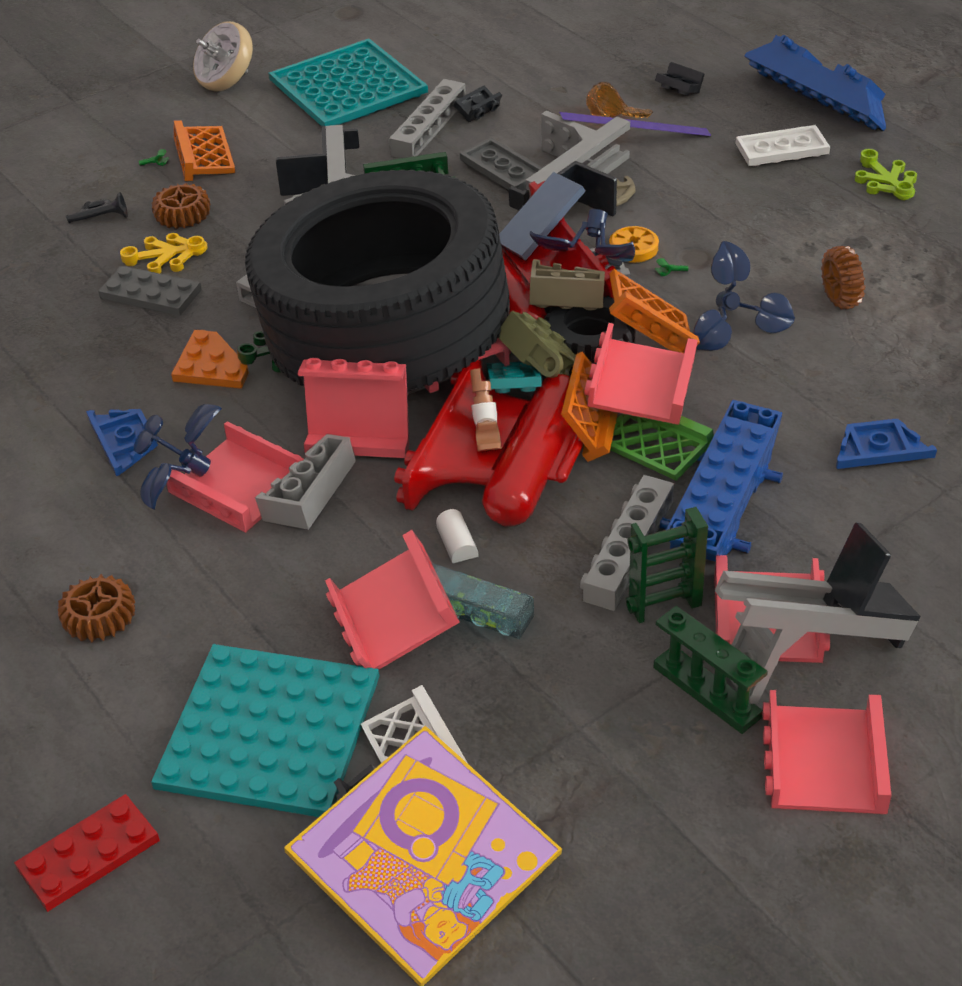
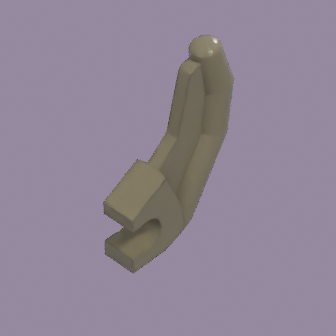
[616,176,636,207]

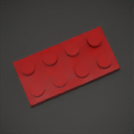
[14,794,160,912]

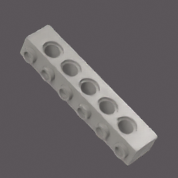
[388,79,466,158]
[580,475,674,611]

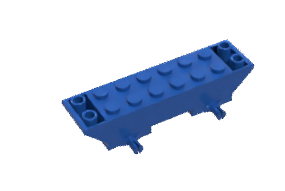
[744,35,886,131]
[659,400,783,562]

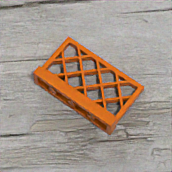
[174,120,235,181]
[609,269,700,353]
[561,351,618,462]

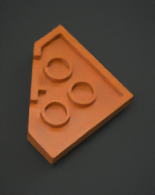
[171,330,249,389]

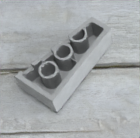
[255,434,356,530]

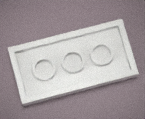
[735,125,830,166]

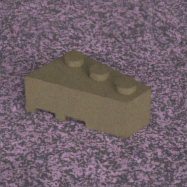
[529,259,605,310]

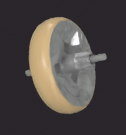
[193,21,253,92]

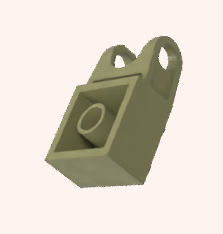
[499,311,576,378]

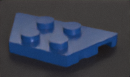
[86,409,158,476]
[836,419,937,469]

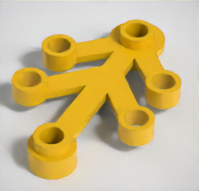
[120,233,208,274]

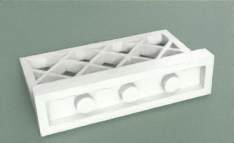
[361,685,467,763]

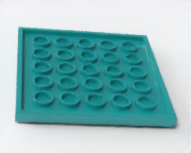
[268,38,428,126]
[151,644,380,817]

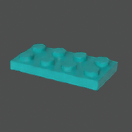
[487,361,542,393]

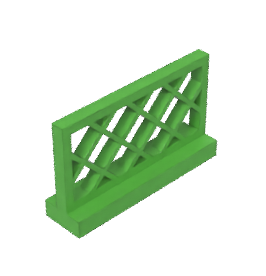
[610,413,714,481]

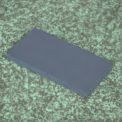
[499,172,585,260]

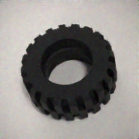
[544,296,636,376]

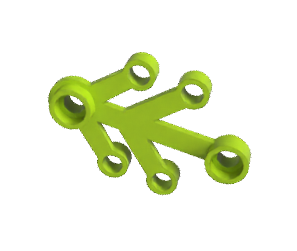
[855,149,917,200]

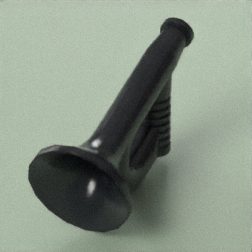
[66,192,128,223]

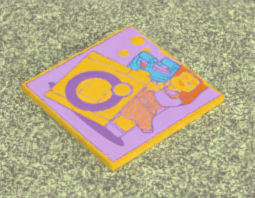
[284,726,562,986]

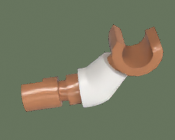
[470,368,502,452]

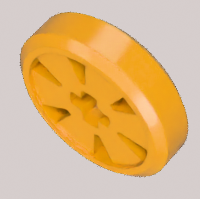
[609,226,659,263]

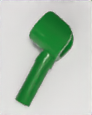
[139,149,169,166]
[655,258,689,276]

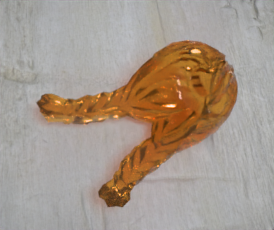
[586,82,653,135]

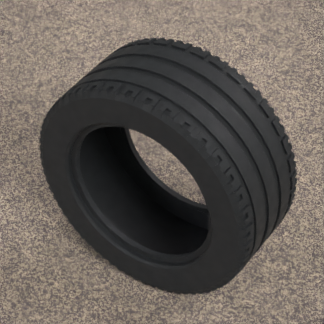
[245,170,510,392]

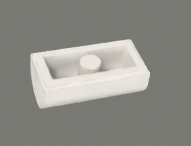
[436,509,478,563]

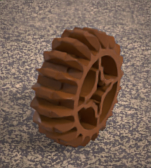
[152,183,211,229]
[821,246,866,309]
[58,574,135,643]

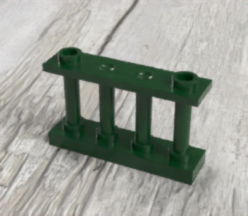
[363,152,456,178]
[626,507,708,623]
[653,606,768,734]

